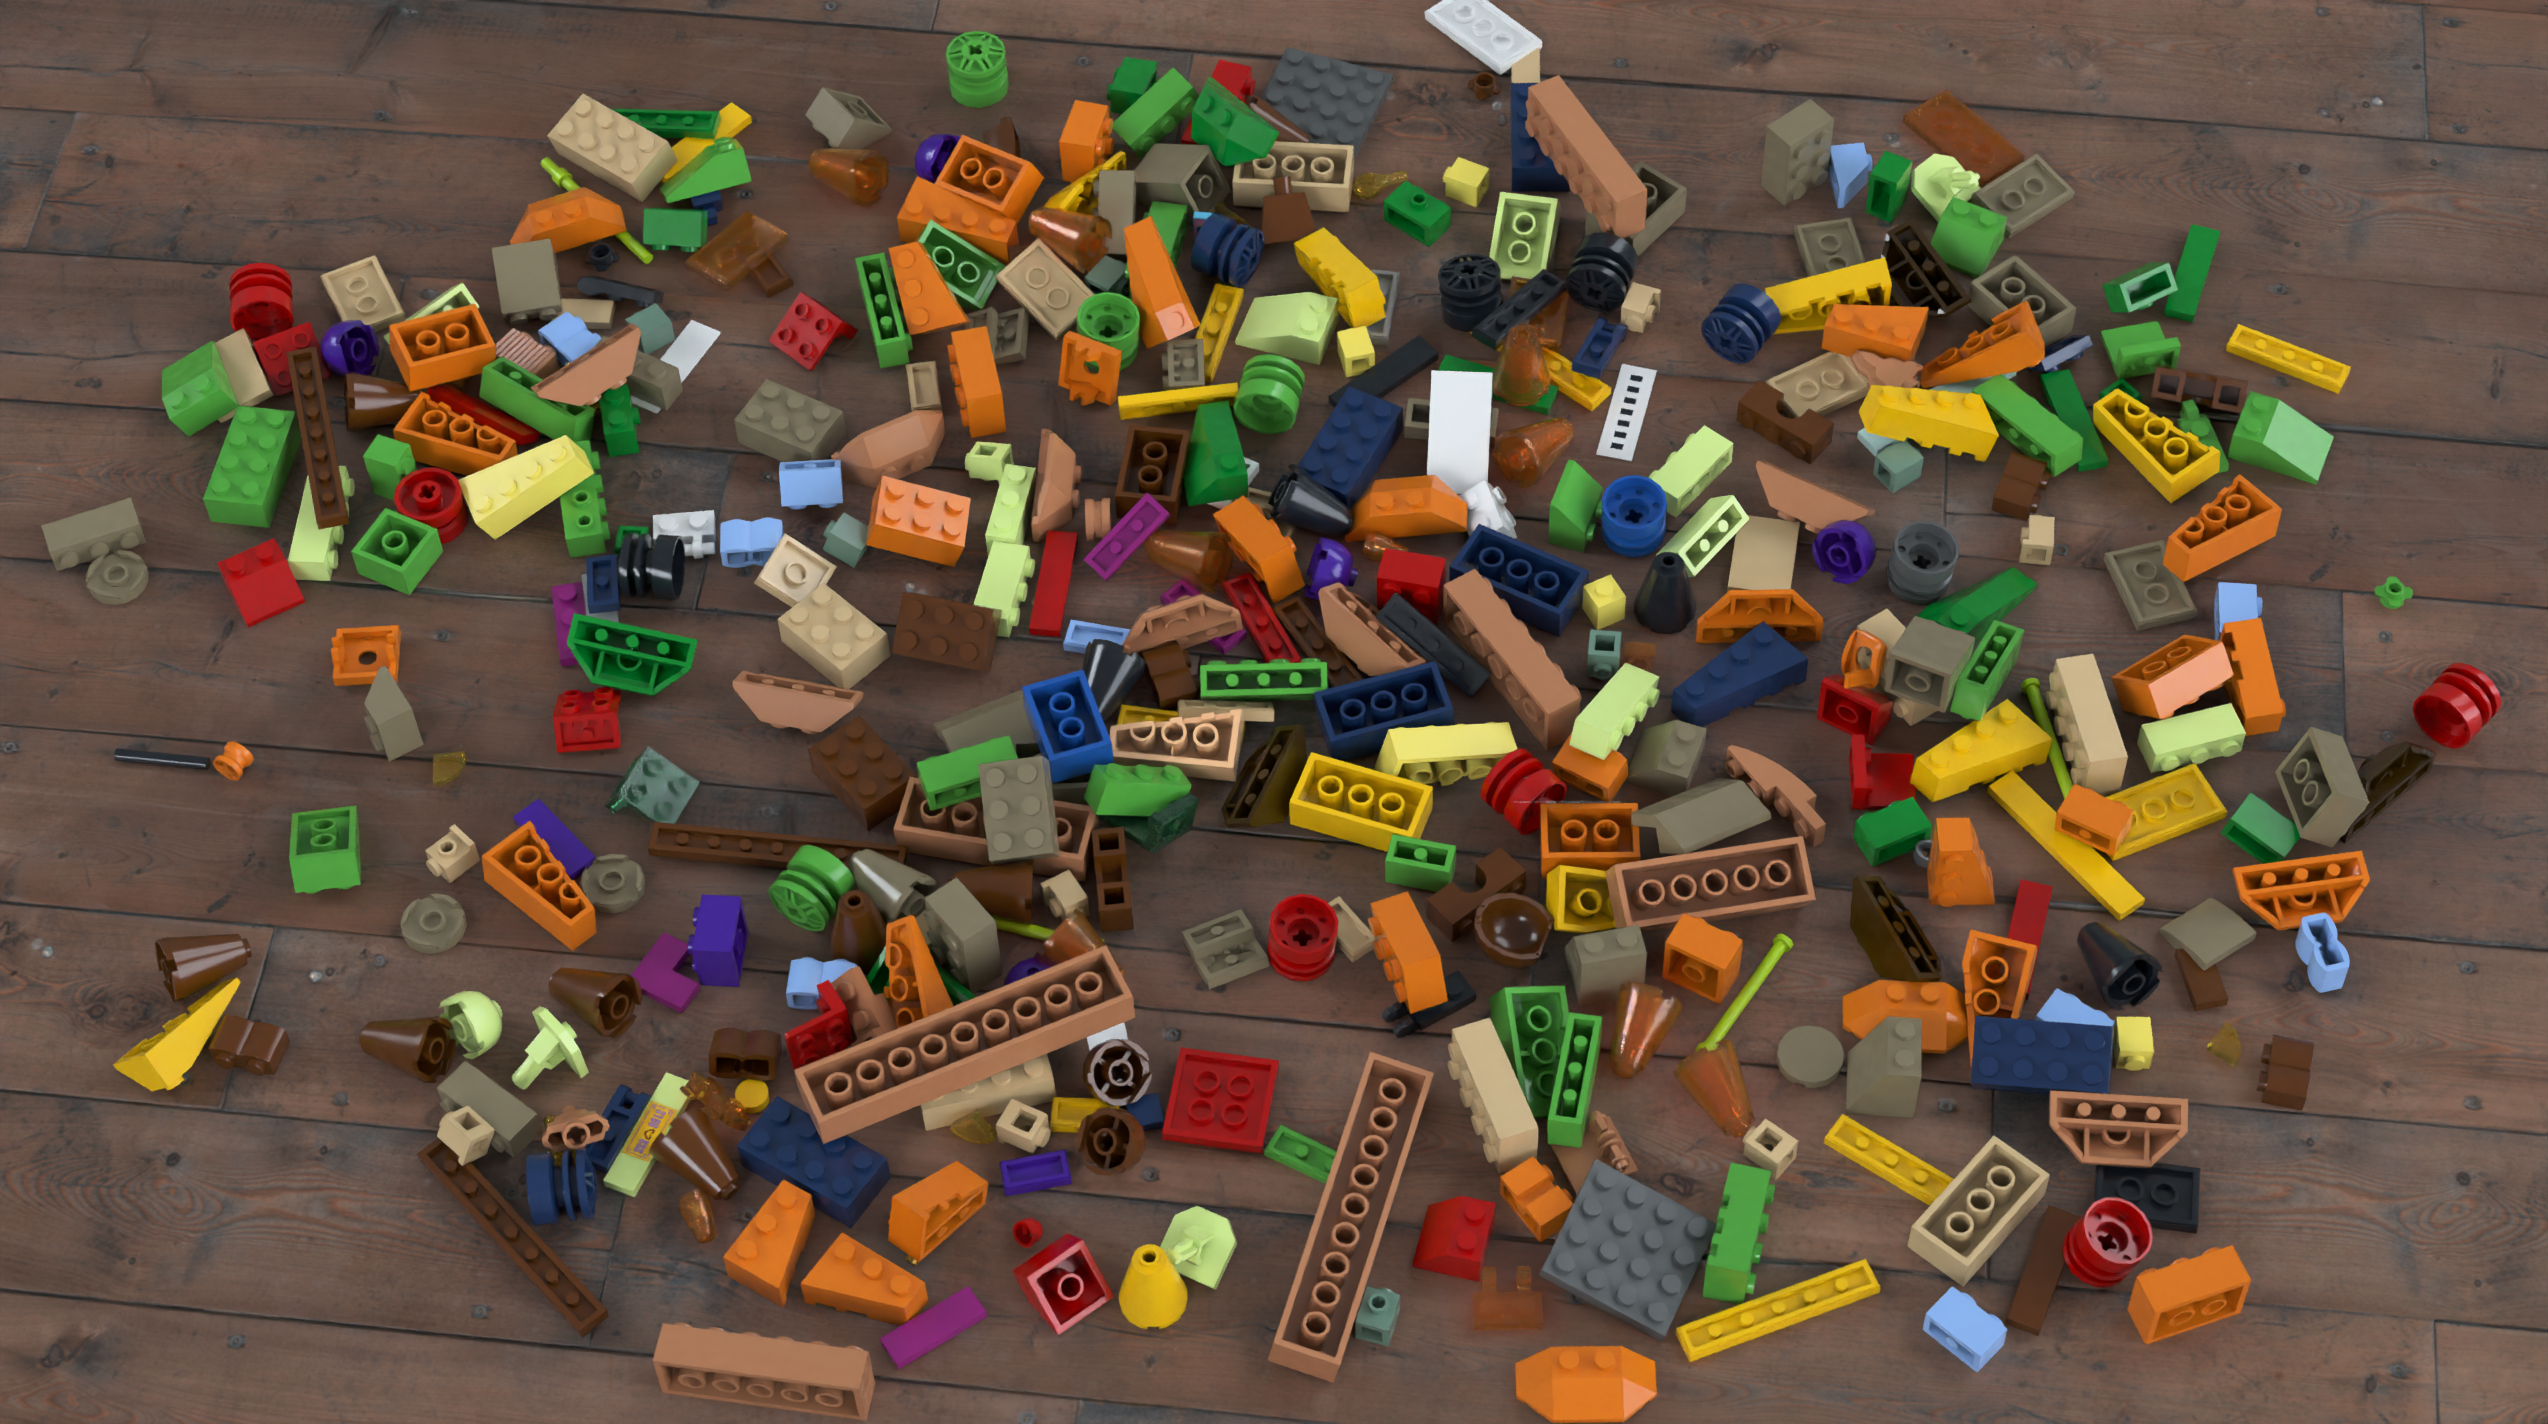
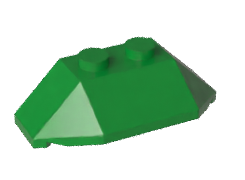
[1191,77,1280,167]
[567,613,698,697]

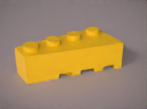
[1294,228,1386,328]
[1765,257,1892,334]
[1859,385,1999,462]
[2093,388,2220,503]
[1910,699,2053,802]

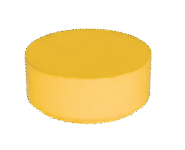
[735,1079,770,1114]

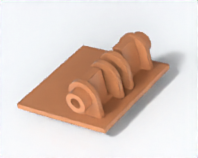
[1550,1111,1638,1195]

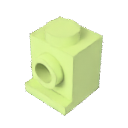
[965,441,1014,485]

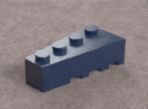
[1671,621,1808,727]

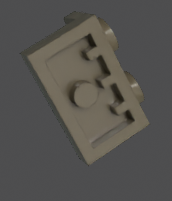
[1162,339,1205,391]

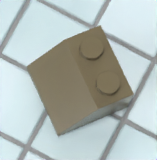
[805,87,892,152]
[363,665,423,762]
[1624,720,1707,796]

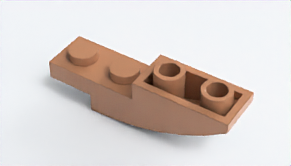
[1725,745,1826,848]
[831,966,898,1047]

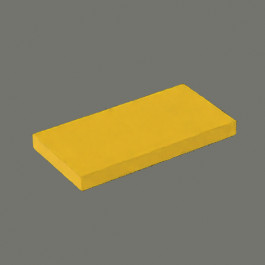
[2106,763,2228,862]

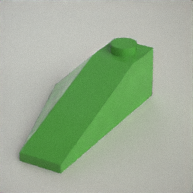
[1489,985,1569,1118]

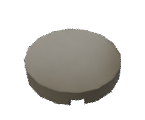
[86,550,149,605]
[580,854,646,913]
[400,893,467,954]
[1776,1025,1844,1089]

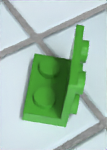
[2100,321,2181,379]

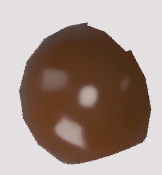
[1473,893,1554,969]

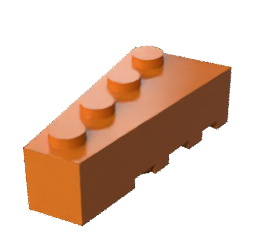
[897,176,1019,265]
[2163,474,2282,582]

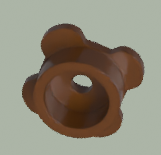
[1468,72,1501,100]

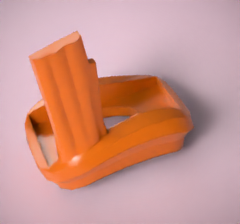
[1841,630,1887,689]

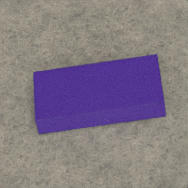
[999,1149,1072,1197]

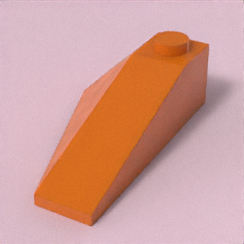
[884,915,953,1029]

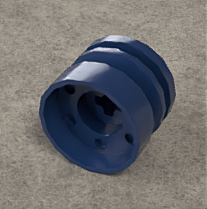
[1191,213,1264,288]
[1701,283,1781,364]
[526,1148,598,1226]

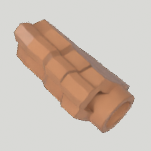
[1851,350,1923,389]
[542,1106,609,1153]

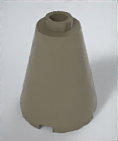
[848,849,938,924]

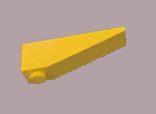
[1035,151,1127,247]
[113,977,241,1091]

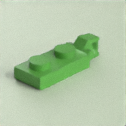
[2178,400,2229,473]

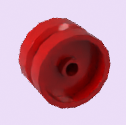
[394,467,468,545]

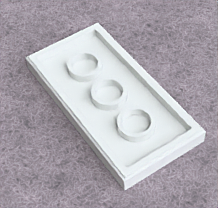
[1425,0,1542,75]
[1427,370,1493,494]

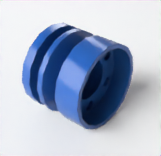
[1601,475,1667,558]

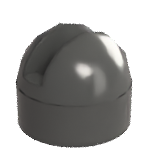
[1912,839,1932,868]

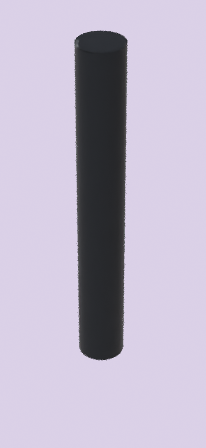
[114,748,210,770]

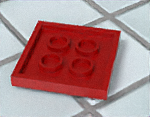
[1162,1047,1279,1154]

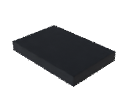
[2093,1163,2200,1233]

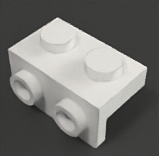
[1459,480,1517,539]

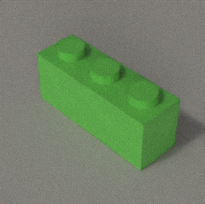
[1113,67,1199,159]
[917,735,1018,811]
[1083,763,1192,817]

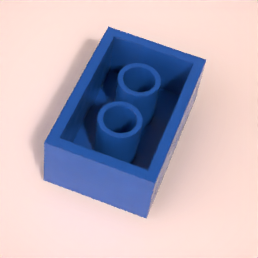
[1022,670,1114,783]

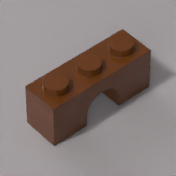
[2151,364,2248,413]
[1736,380,1834,464]
[1091,827,1134,932]
[1426,846,1526,942]

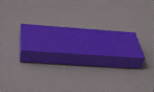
[513,799,596,880]

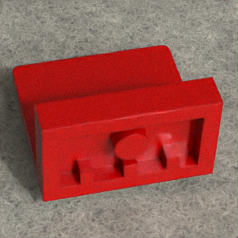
[769,292,858,371]
[253,321,331,397]
[553,687,622,753]
[1848,735,1916,810]
[784,980,854,1070]

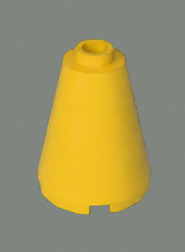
[1119,1244,1188,1329]

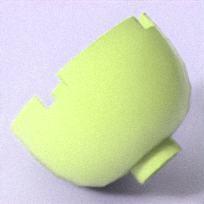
[439,991,502,1059]

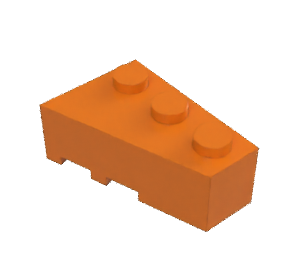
[888,241,971,337]
[1821,304,1929,361]
[1213,495,1305,605]
[2219,618,2286,736]
[1927,818,1995,907]
[888,1161,988,1262]
[723,1179,816,1308]
[800,1232,929,1326]

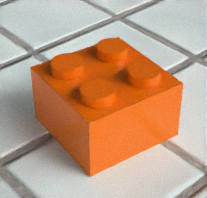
[1059,100,1115,182]
[1662,913,1743,1005]

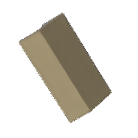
[933,679,1048,753]
[1631,778,1771,855]

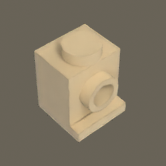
[1620,282,1661,333]
[2019,515,2055,565]
[425,824,480,883]
[1040,869,1090,926]
[996,1099,1051,1154]
[437,1106,495,1166]
[1743,1118,1798,1181]

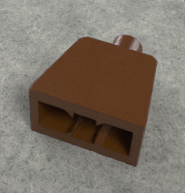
[1261,176,1316,245]

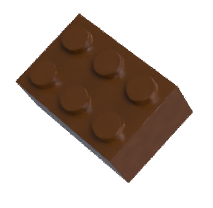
[1115,425,1191,524]
[892,592,1002,671]
[808,716,916,831]

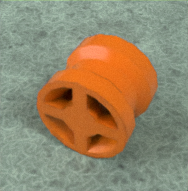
[213,741,254,781]

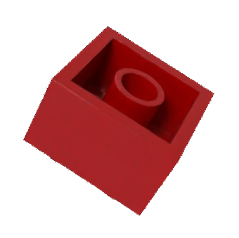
[1377,548,1446,625]

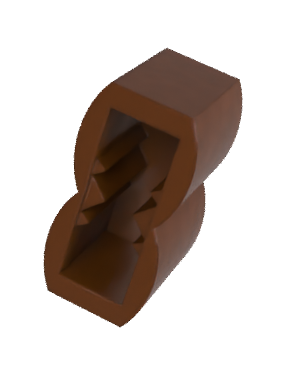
[1991,452,2051,521]
[1142,642,1201,711]
[208,1015,290,1076]
[708,1028,782,1081]
[2257,1034,2314,1111]

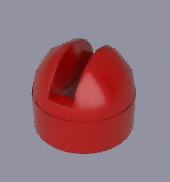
[1013,1217,1043,1248]

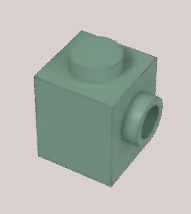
[1085,255,1129,296]
[626,303,675,355]
[1873,440,1924,494]
[822,512,869,568]
[1587,629,1622,680]
[1355,1286,1400,1347]

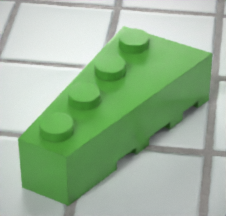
[1125,201,1187,301]
[1703,1162,1776,1305]

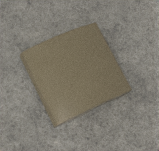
[965,307,1030,364]
[2159,898,2257,971]
[1181,909,1269,990]

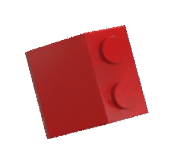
[217,538,305,628]
[1817,674,1894,746]
[1412,1196,1496,1282]
[1012,1233,1114,1335]

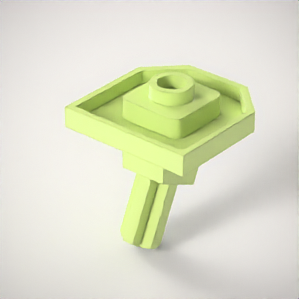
[1911,153,1981,223]
[512,1006,589,1090]
[1160,1206,1237,1290]

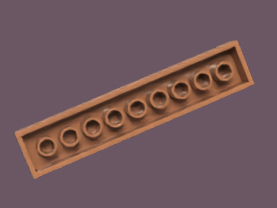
[794,945,1135,1144]
[1267,1052,1434,1383]

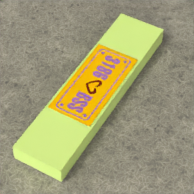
[603,1072,697,1197]

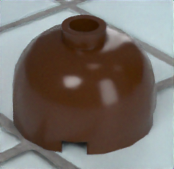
[1083,1039,1151,1106]
[1077,1107,1146,1176]

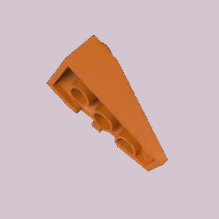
[1124,216,1200,349]
[1920,301,2045,388]
[1962,929,2038,1067]

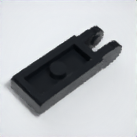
[577,276,664,307]
[1382,970,1476,1038]

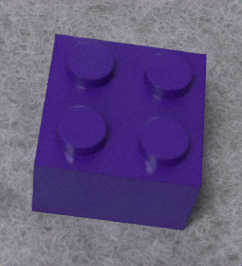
[688,895,749,987]

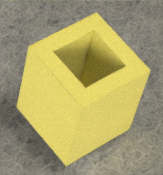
[1443,157,1490,207]
[1337,326,1375,378]
[1582,574,1626,630]
[2113,1017,2154,1071]

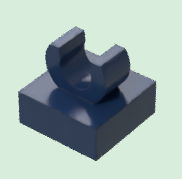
[691,190,723,226]

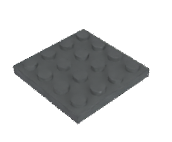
[1261,47,1393,161]
[1538,1159,1716,1341]

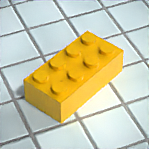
[1289,752,1433,852]

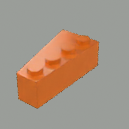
[393,392,518,476]
[481,821,597,951]

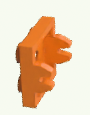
[1058,331,1122,406]
[331,625,401,686]

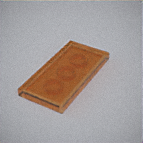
[1903,89,2025,188]

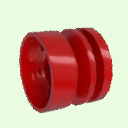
[229,262,294,341]
[2412,663,2502,749]
[1480,749,1567,835]
[1267,894,1339,982]
[2062,1197,2153,1287]

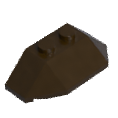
[1881,218,1972,317]
[1221,724,1307,828]
[2340,741,2436,843]
[1850,875,1942,982]

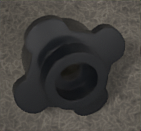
[584,242,619,272]

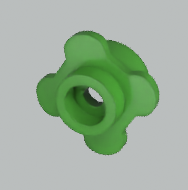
[2374,576,2413,609]

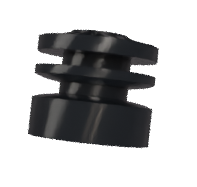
[1565,232,1638,312]
[1438,254,1503,332]
[619,533,685,600]

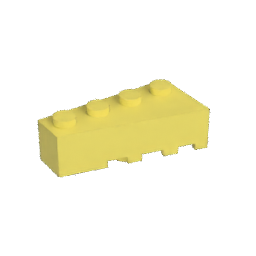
[458,435,594,540]
[1374,722,1517,786]

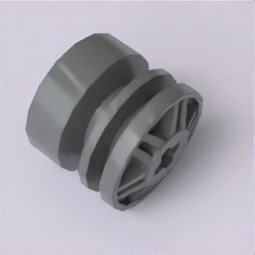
[1886,521,1959,604]

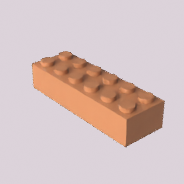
[1525,75,1647,239]
[1443,569,1582,751]
[893,777,1100,882]
[1605,836,1816,933]
[653,1322,875,1421]

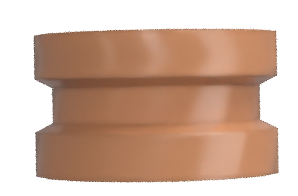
[1085,498,1112,541]

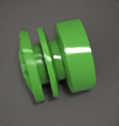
[946,31,1009,108]
[1077,292,1140,371]
[1234,354,1305,434]
[768,845,856,932]

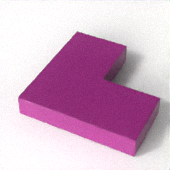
[630,932,701,1014]

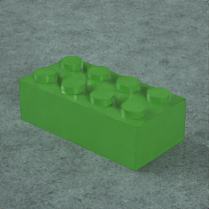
[203,405,302,528]

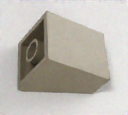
[1134,143,1231,225]
[491,238,563,325]
[1884,616,1975,713]
[1564,925,1647,1007]
[1846,1016,1922,1118]

